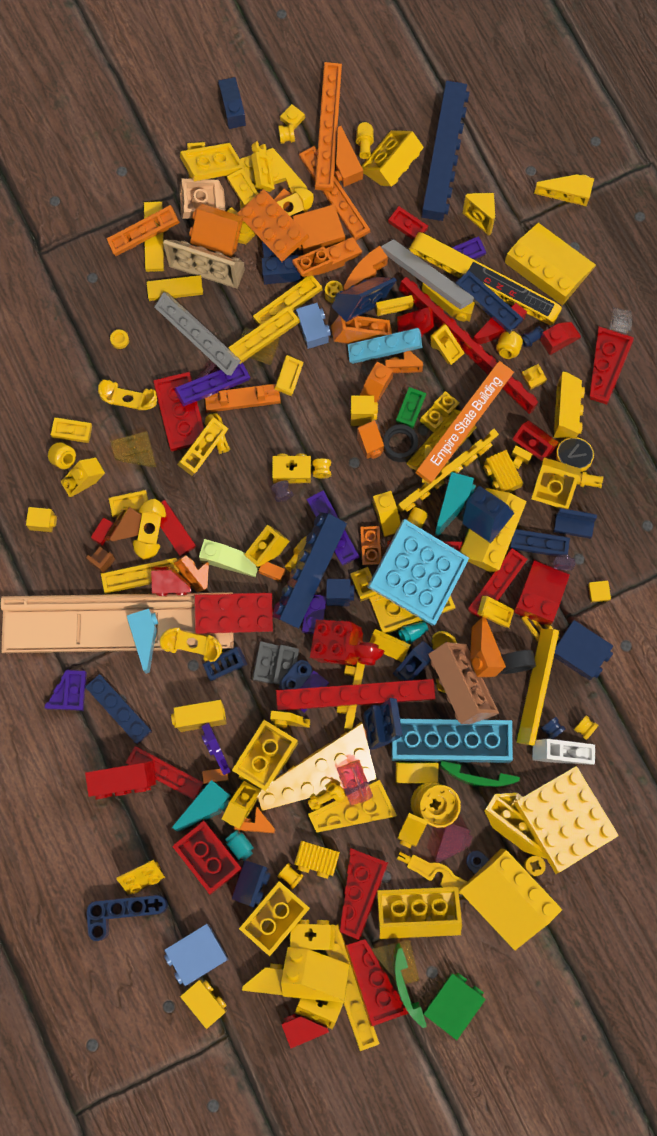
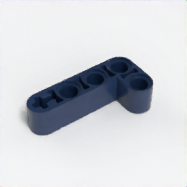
[87,895,168,941]

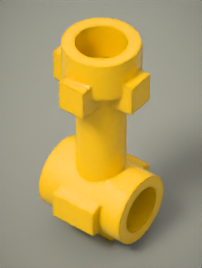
[308,783,345,811]

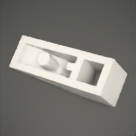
[533,739,595,765]

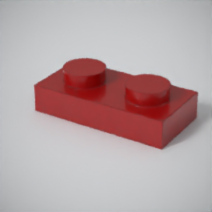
[388,206,428,240]

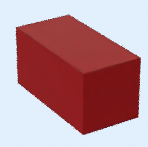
[91,518,114,546]

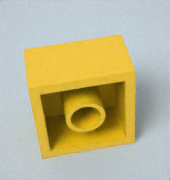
[531,458,581,509]

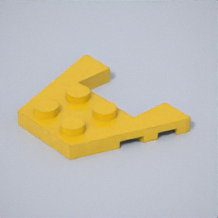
[240,148,307,210]

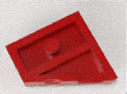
[397,307,434,338]

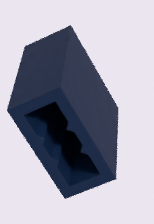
[554,620,613,681]

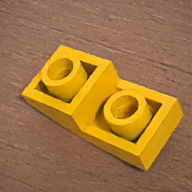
[420,391,460,432]
[396,761,439,783]

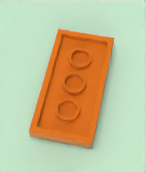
[237,189,309,262]

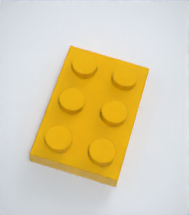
[180,143,244,181]

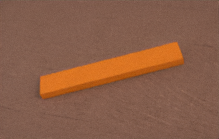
[299,146,370,241]

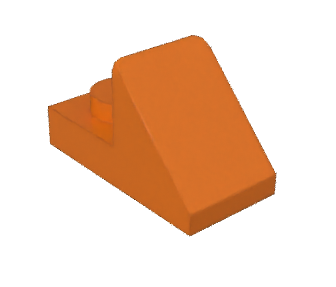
[385,351,423,373]
[174,555,209,593]
[234,807,275,834]

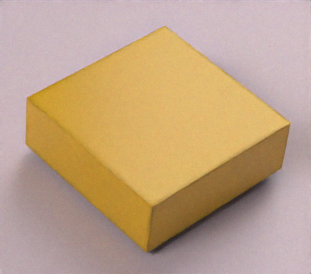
[588,581,611,603]

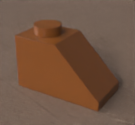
[104,507,147,541]

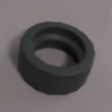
[383,424,418,462]
[500,650,536,674]

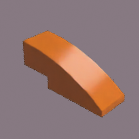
[343,246,388,292]

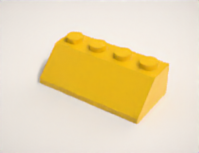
[460,488,527,573]
[377,887,462,939]

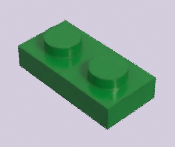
[396,387,427,428]

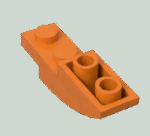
[292,237,362,276]

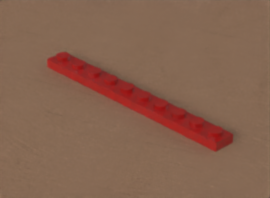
[399,277,538,414]

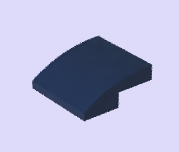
[363,698,403,750]

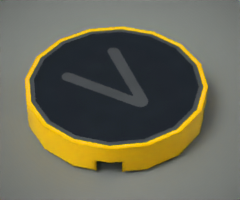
[556,437,594,472]

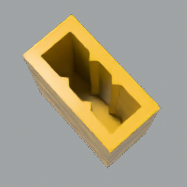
[171,700,227,732]

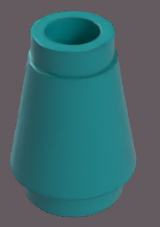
[398,621,429,644]

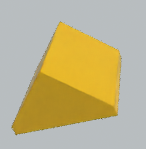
[462,193,495,235]

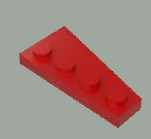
[590,327,634,405]
[340,848,388,940]
[345,939,409,1027]

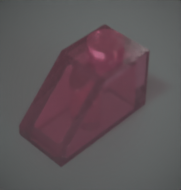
[434,824,472,863]

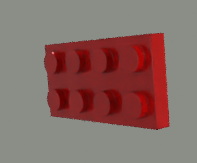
[153,372,204,452]
[194,593,273,634]

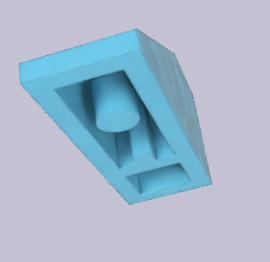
[127,609,158,674]

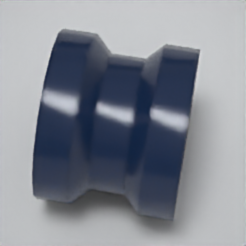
[541,717,566,739]

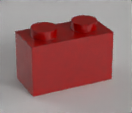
[513,421,559,462]

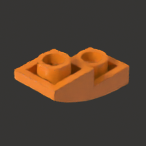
[360,526,381,565]

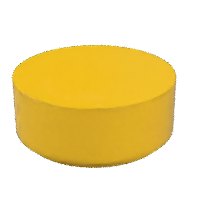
[110,330,129,349]

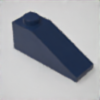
[218,77,246,129]

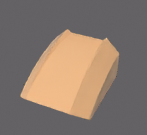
[179,179,226,219]

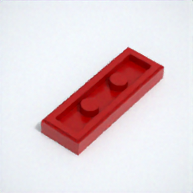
[160,500,196,557]

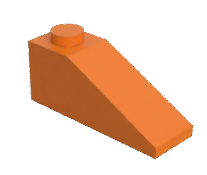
[334,126,363,187]
[331,315,392,344]
[470,617,506,677]

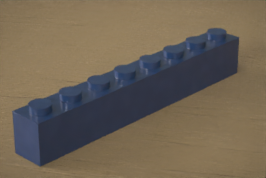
[422,81,470,221]

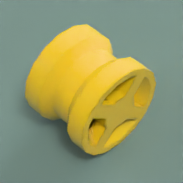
[278,124,295,144]
[325,281,343,303]
[313,459,331,478]
[574,715,598,740]
[524,856,546,877]

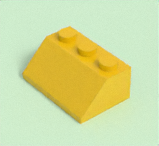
[361,130,424,187]
[553,372,585,439]
[239,881,310,956]

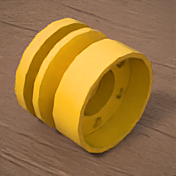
[411,782,460,828]

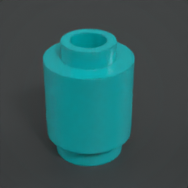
[225,830,254,861]

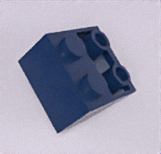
[232,860,271,907]

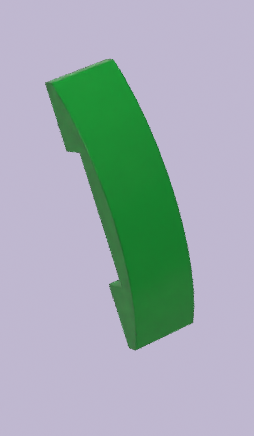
[439,761,520,788]
[393,943,427,1028]

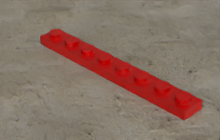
[276,679,435,711]

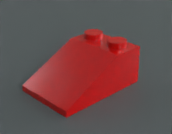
[514,560,570,626]

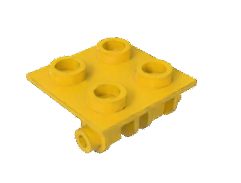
[116,860,165,895]

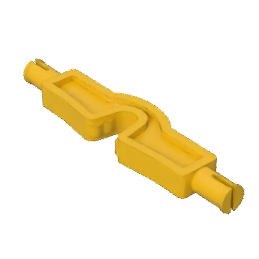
[397,851,467,895]

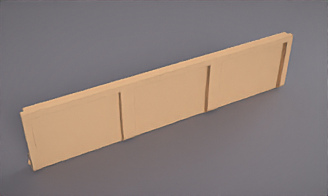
[0,592,234,653]

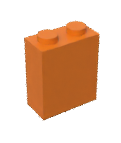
[189,204,244,256]
[293,205,345,255]

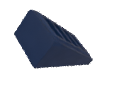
[203,647,248,681]

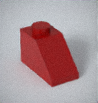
[540,322,581,355]
[281,1014,329,1049]

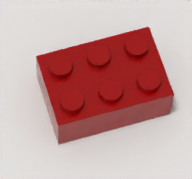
[85,761,156,800]
[172,821,242,895]

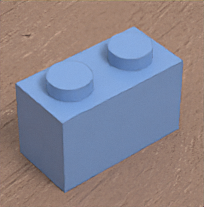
[296,303,331,349]

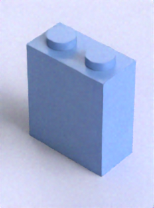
[164,924,229,986]

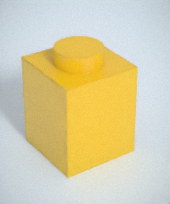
[26,507,57,532]

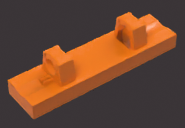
[107,205,180,256]
[205,384,281,413]

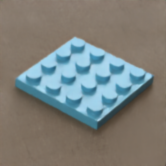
[368,519,469,626]

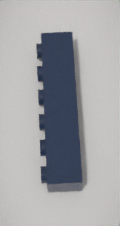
[272,512,347,629]

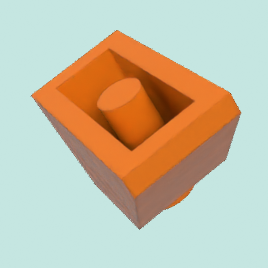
[360,362,393,402]
[357,420,384,459]

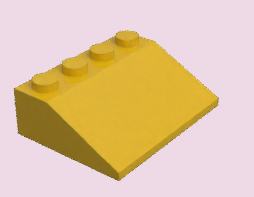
[505,223,596,306]
[459,848,562,950]

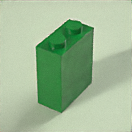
[423,972,486,1040]

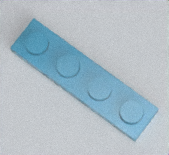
[348,328,422,364]

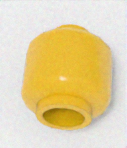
[496,331,523,359]
[48,443,76,469]

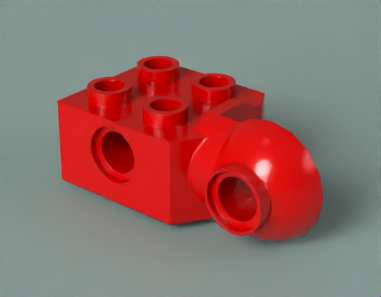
[310,620,385,666]

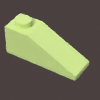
[199,539,259,577]

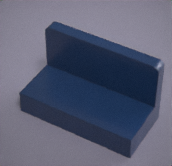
[553,508,597,539]

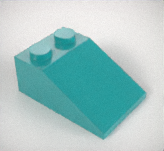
[434,472,476,536]
[172,780,232,832]

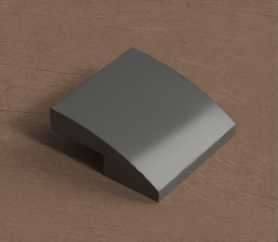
[251,641,299,687]

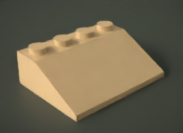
[163,240,245,289]

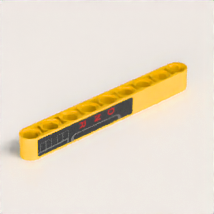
[409,232,562,325]

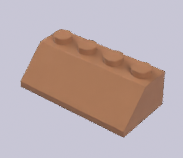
[428,642,499,724]

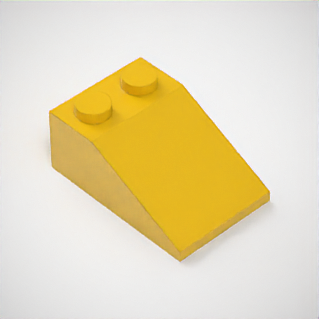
[232,720,298,792]
[281,947,350,1002]

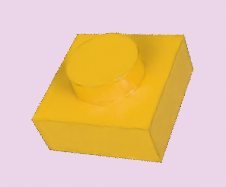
[280,104,305,130]

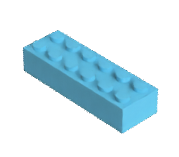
[392,719,513,763]

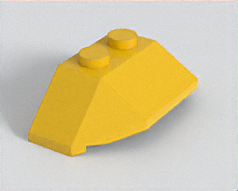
[484,793,546,859]

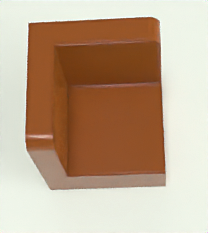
[86,547,116,573]

